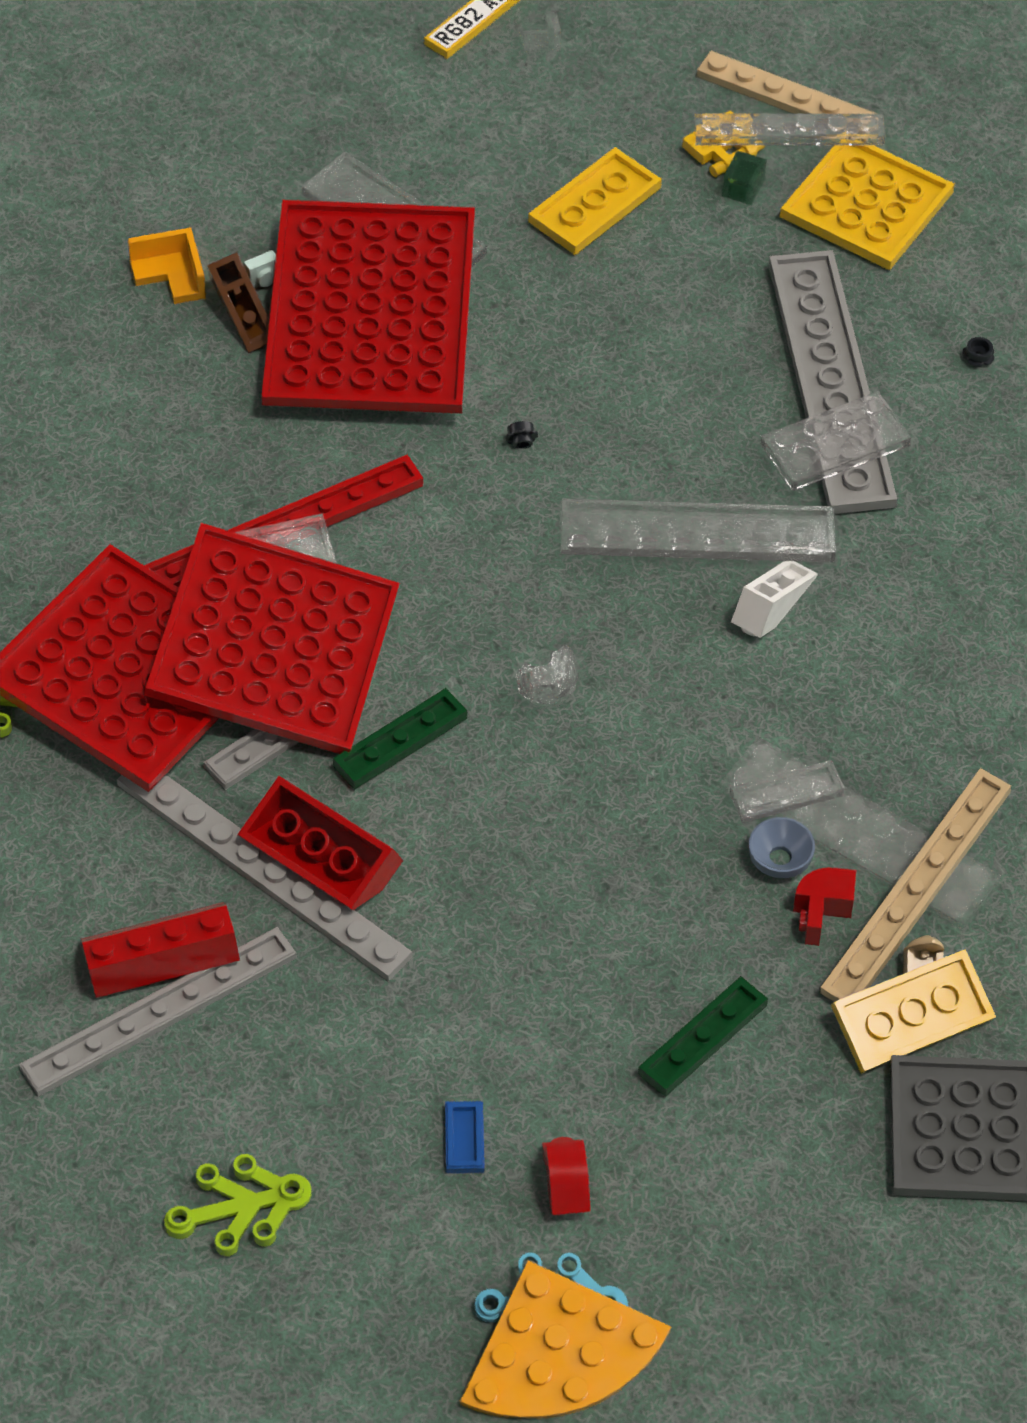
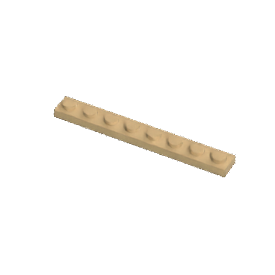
[820,768,1011,1002]

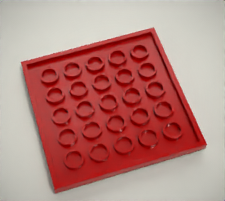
[144,523,400,754]
[0,544,219,792]

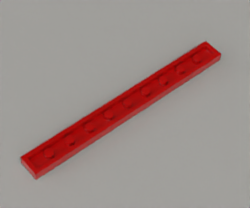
[144,454,424,587]

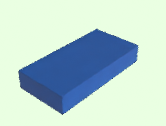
[445,1101,484,1173]

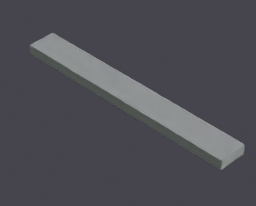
[19,927,297,1097]

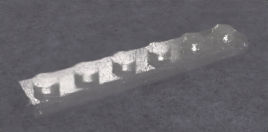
[694,114,885,145]

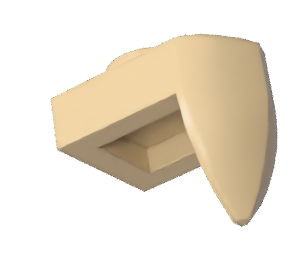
[903,935,944,974]

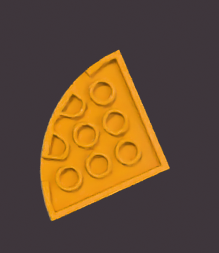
[460,1260,671,1419]

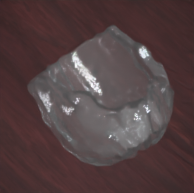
[516,644,579,709]

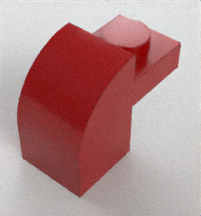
[793,867,856,946]
[542,1137,591,1215]

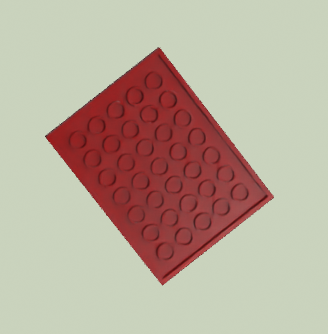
[261,200,475,414]

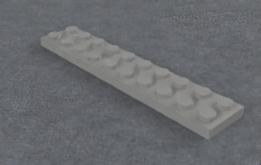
[769,250,897,514]

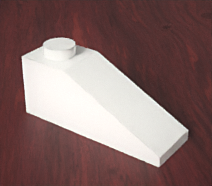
[731,558,818,638]

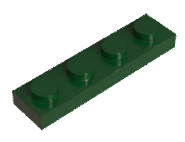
[333,688,467,790]
[638,976,768,1097]

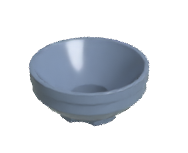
[749,817,815,878]

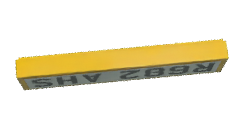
[424,0,520,59]

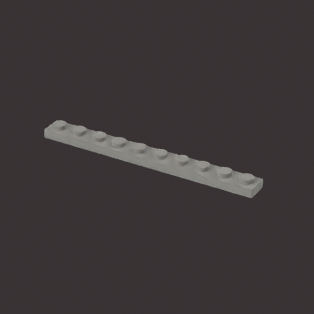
[117,775,412,982]

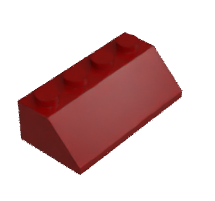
[237,776,403,910]
[81,902,240,998]

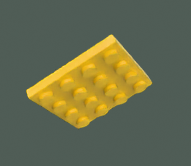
[780,132,955,270]

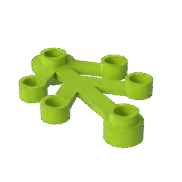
[164,1154,312,1256]

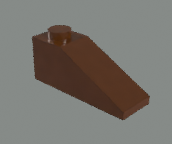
[207,252,269,353]

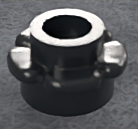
[962,337,995,367]
[505,421,538,449]

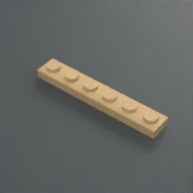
[697,51,879,141]

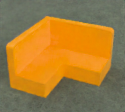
[128,227,206,304]

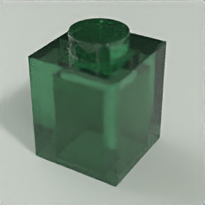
[722,151,767,205]

